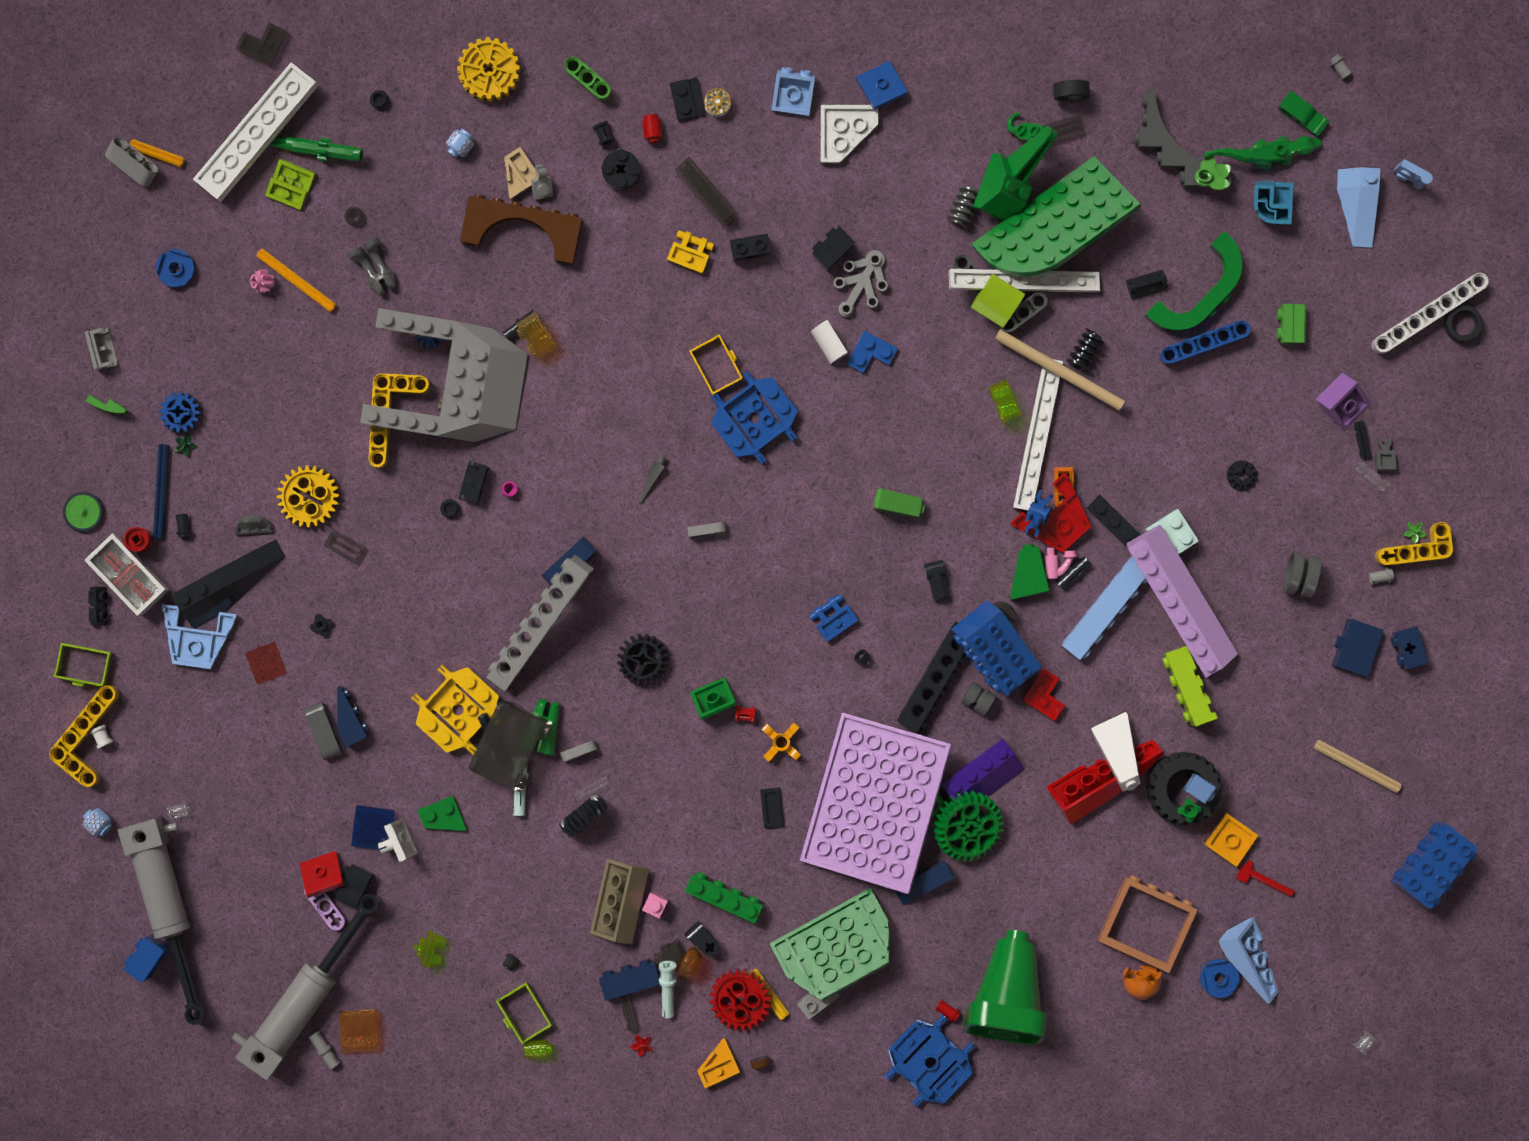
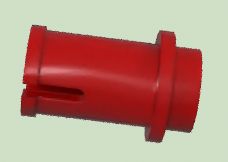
[935,999,961,1022]

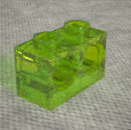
[988,379,1021,423]

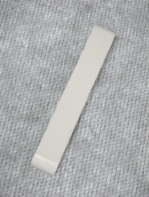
[1372,273,1488,354]

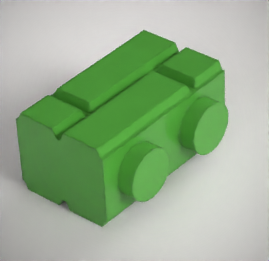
[1276,304,1306,344]

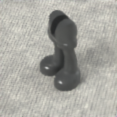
[347,237,397,297]

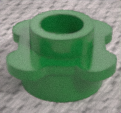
[1177,798,1201,822]

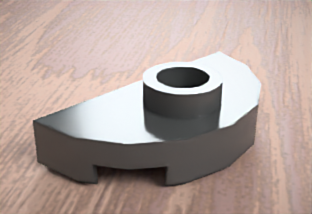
[235,515,274,535]

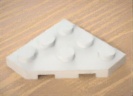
[821,105,878,163]

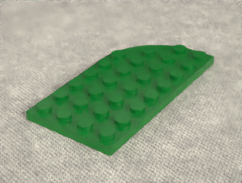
[972,156,1141,276]

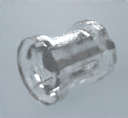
[167,800,191,822]
[1352,1030,1378,1056]

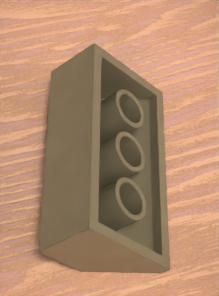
[590,858,649,944]

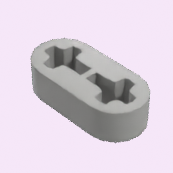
[560,740,597,762]

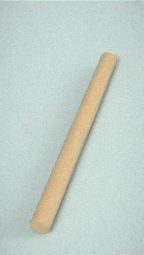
[995,329,1125,411]

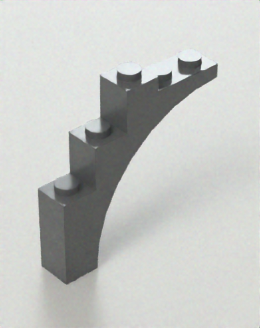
[1134,89,1231,188]

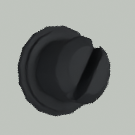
[503,954,520,971]

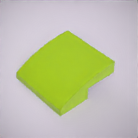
[265,159,316,210]
[970,274,1025,328]

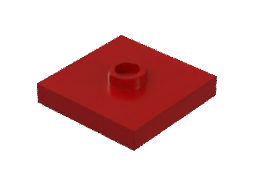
[300,851,344,898]

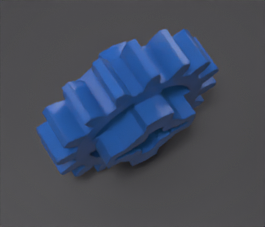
[158,391,201,433]

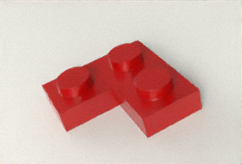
[1022,668,1065,721]

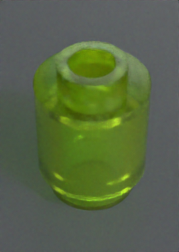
[524,1040,552,1060]

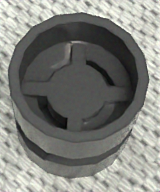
[961,681,996,716]

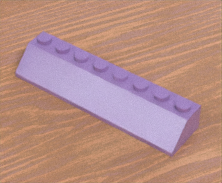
[1127,524,1238,677]

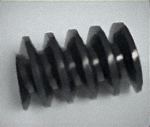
[1066,328,1105,371]

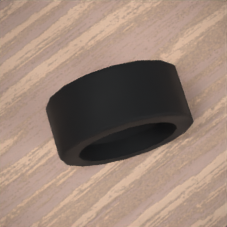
[1053,80,1090,102]
[1444,305,1483,343]

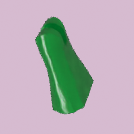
[518,698,560,756]

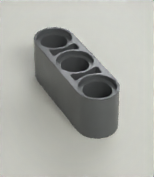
[304,702,343,761]

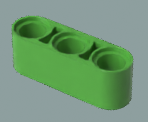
[564,56,611,102]

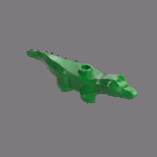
[1203,136,1322,170]

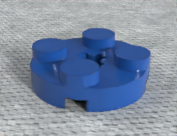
[156,249,195,288]
[1200,958,1239,998]

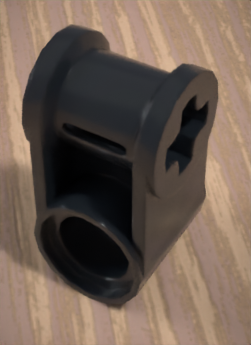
[684,921,719,956]

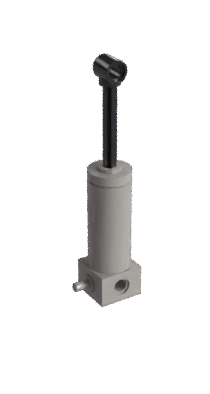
[118,816,208,1025]
[232,893,381,1081]

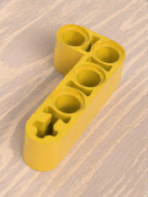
[1375,522,1453,565]

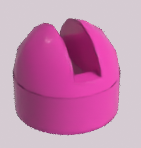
[501,481,517,498]

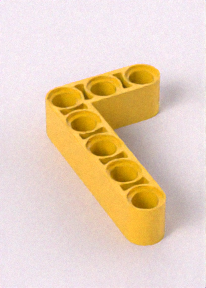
[369,373,431,468]
[49,685,119,787]

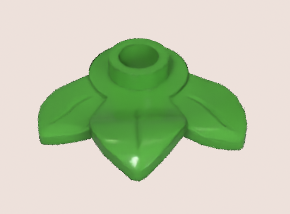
[1195,157,1231,190]

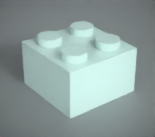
[1143,509,1198,554]

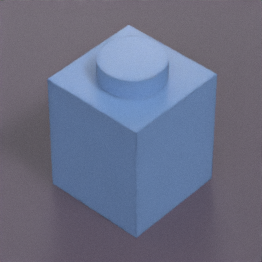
[1183,774,1216,803]

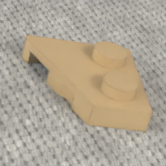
[504,147,536,200]

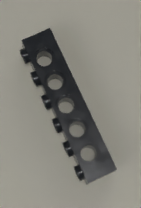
[896,621,966,732]

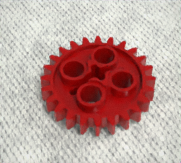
[709,968,772,1031]

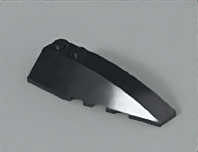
[171,539,285,629]

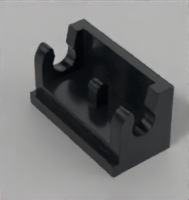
[458,461,489,504]

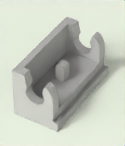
[84,328,118,371]

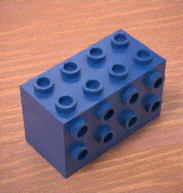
[951,600,1042,696]
[1390,822,1479,909]

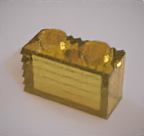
[516,311,558,359]

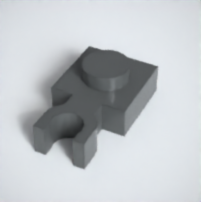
[1374,438,1396,471]

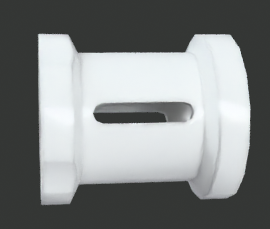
[89,724,114,749]

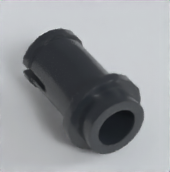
[175,514,191,538]

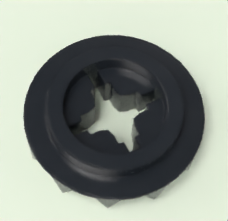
[1227,460,1258,491]

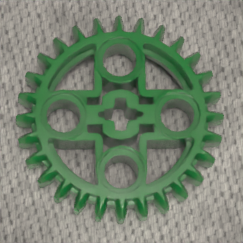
[933,791,1004,862]

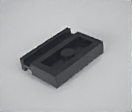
[669,77,705,121]

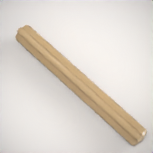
[1314,740,1402,793]

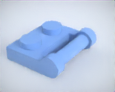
[1393,159,1433,190]

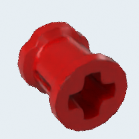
[735,705,755,724]

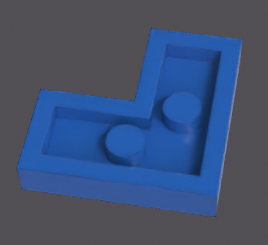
[846,330,898,373]

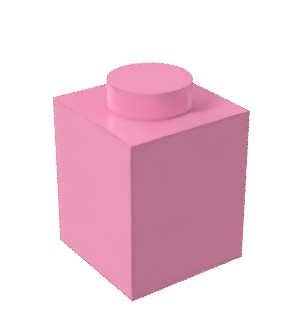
[642,891,668,918]

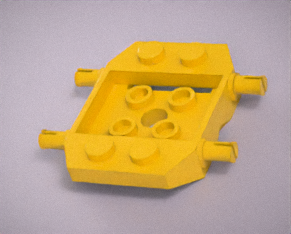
[411,664,504,755]

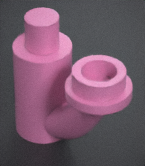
[1044,548,1078,579]

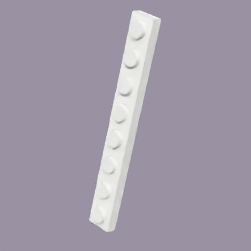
[949,269,1100,293]
[1013,359,1063,511]

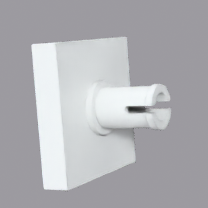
[378,818,418,862]

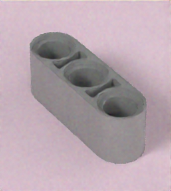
[105,137,158,187]

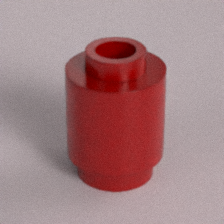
[642,114,663,143]

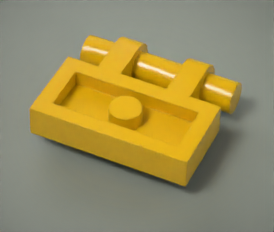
[667,230,714,274]

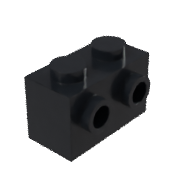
[812,226,855,272]

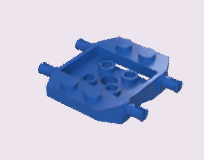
[711,370,798,465]
[884,1014,976,1108]

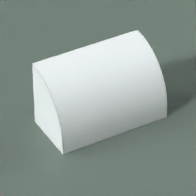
[811,320,847,364]

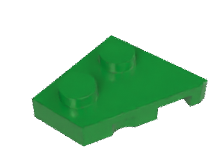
[417,796,467,831]

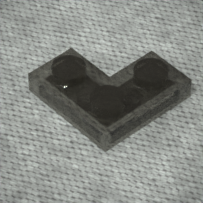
[235,22,287,66]

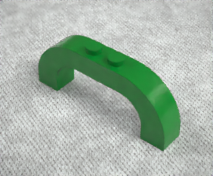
[1144,231,1242,332]

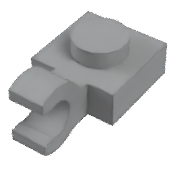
[531,165,553,200]

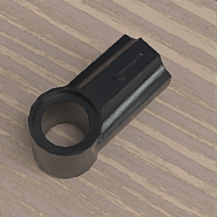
[924,560,949,600]

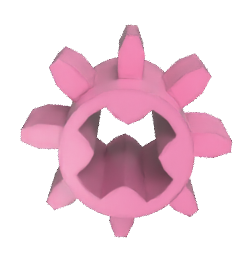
[250,270,274,293]

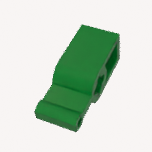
[1277,90,1329,137]

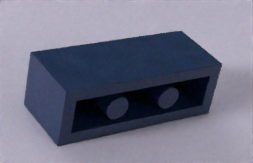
[599,958,660,1001]

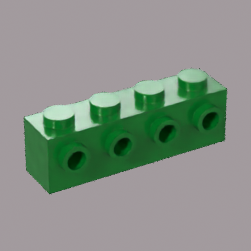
[684,872,763,924]

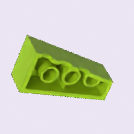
[1162,646,1217,726]

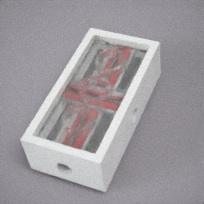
[85,533,170,616]

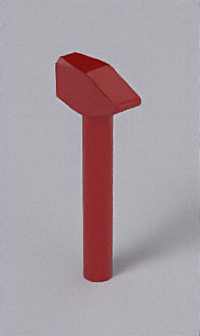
[1236,860,1294,897]

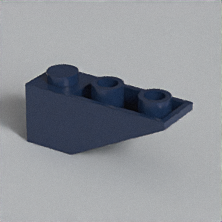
[337,686,370,748]

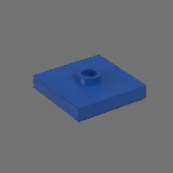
[856,61,908,110]

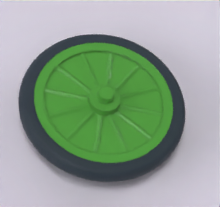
[63,492,104,532]

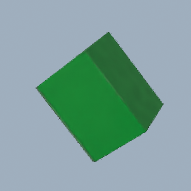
[690,677,737,720]

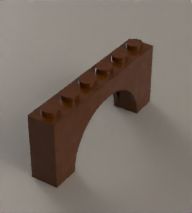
[460,194,583,265]

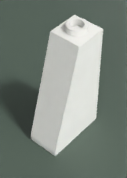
[1091,712,1140,792]

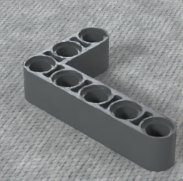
[953,254,1048,334]

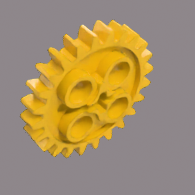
[277,465,340,528]

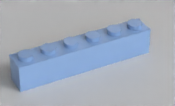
[1060,556,1147,660]

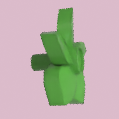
[1403,522,1427,544]

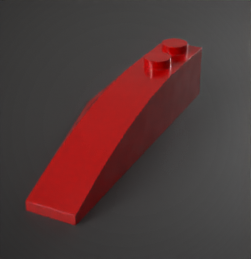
[1047,740,1164,824]

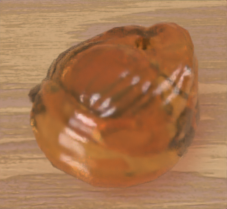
[674,947,703,980]

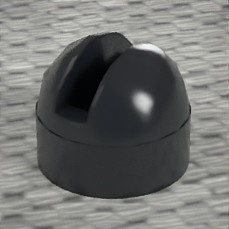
[854,649,871,666]

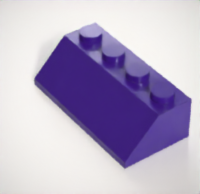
[941,738,1024,811]

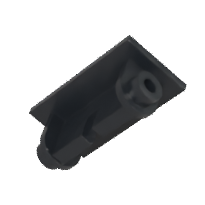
[1126,270,1168,299]
[88,587,109,625]

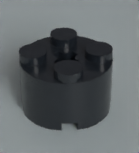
[602,149,641,191]

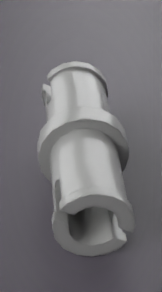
[308,1030,340,1069]

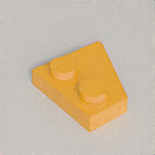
[697,1038,740,1089]

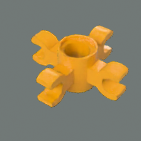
[762,722,801,762]

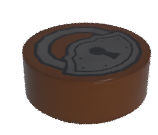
[750,1055,770,1069]

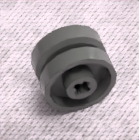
[1283,551,1321,598]

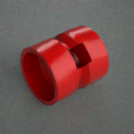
[124,527,154,552]

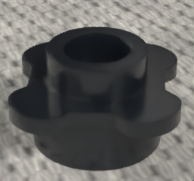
[310,614,332,636]

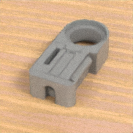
[687,522,727,537]

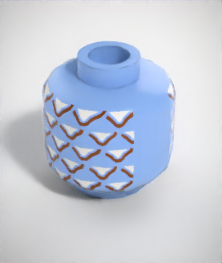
[446,129,474,158]
[83,808,112,837]

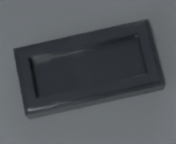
[760,787,783,828]

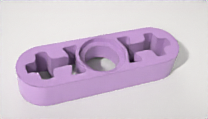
[304,889,346,930]

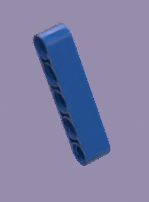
[1159,320,1251,365]

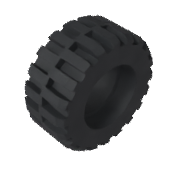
[1146,752,1223,826]

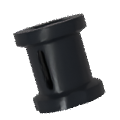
[592,121,615,146]

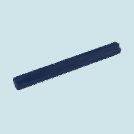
[153,444,169,539]

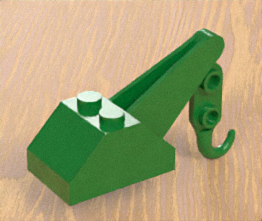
[973,112,1057,221]

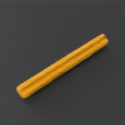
[256,249,336,312]

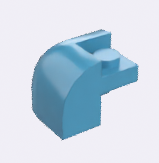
[1254,180,1294,224]

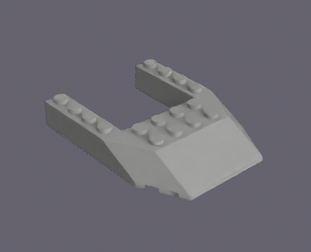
[360,308,527,442]

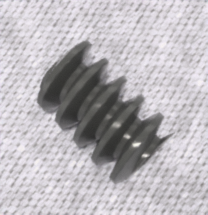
[947,186,979,229]

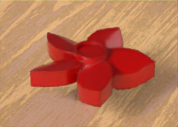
[630,1034,653,1057]

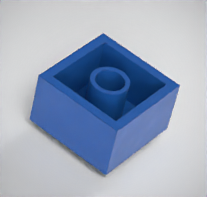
[123,934,171,983]

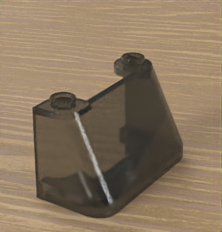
[469,701,553,792]

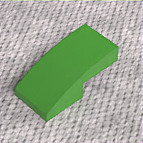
[85,395,129,414]

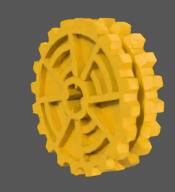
[457,37,520,102]

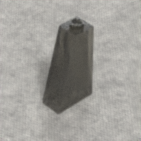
[675,157,736,226]

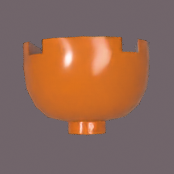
[1123,965,1161,1000]

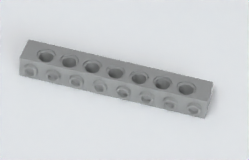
[486,555,593,691]

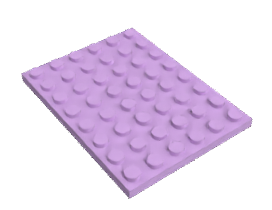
[800,713,952,894]

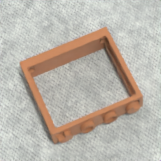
[1097,875,1197,973]

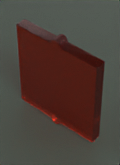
[245,642,287,684]

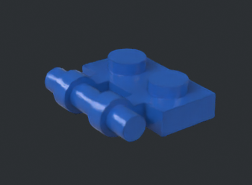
[808,594,858,642]

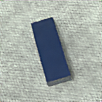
[894,860,954,905]

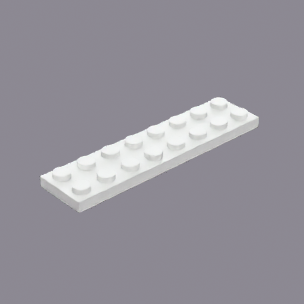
[193,63,319,202]

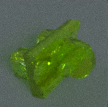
[412,930,446,968]

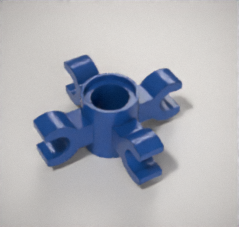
[1025,490,1053,537]

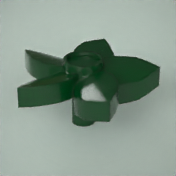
[174,434,197,457]

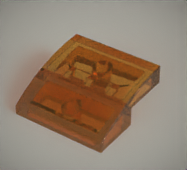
[339,1009,381,1053]

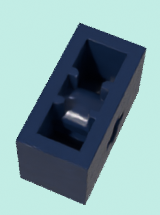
[1390,626,1429,670]

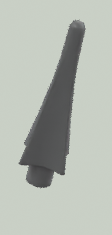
[638,455,667,504]

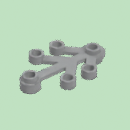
[833,250,888,317]

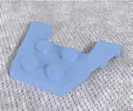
[162,604,238,669]

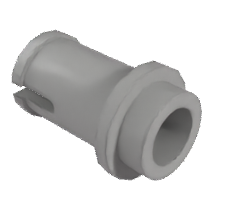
[1329,54,1352,79]
[1368,567,1394,585]

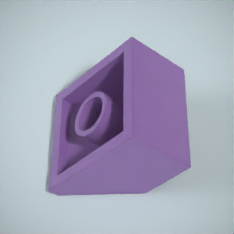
[1315,373,1371,431]

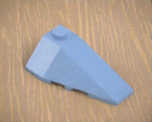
[1337,167,1380,248]
[1218,917,1278,1003]

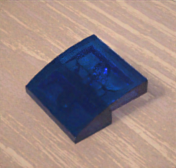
[351,805,395,850]

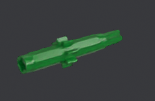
[268,137,363,162]

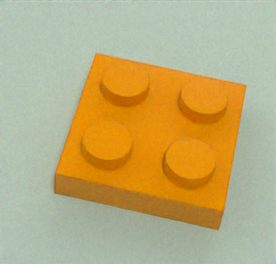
[1204,813,1259,867]

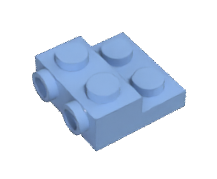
[772,67,815,116]

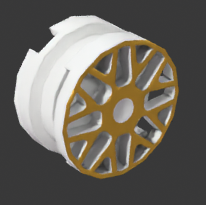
[704,88,731,117]

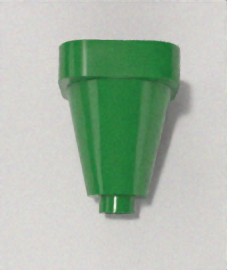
[963,930,1048,1045]

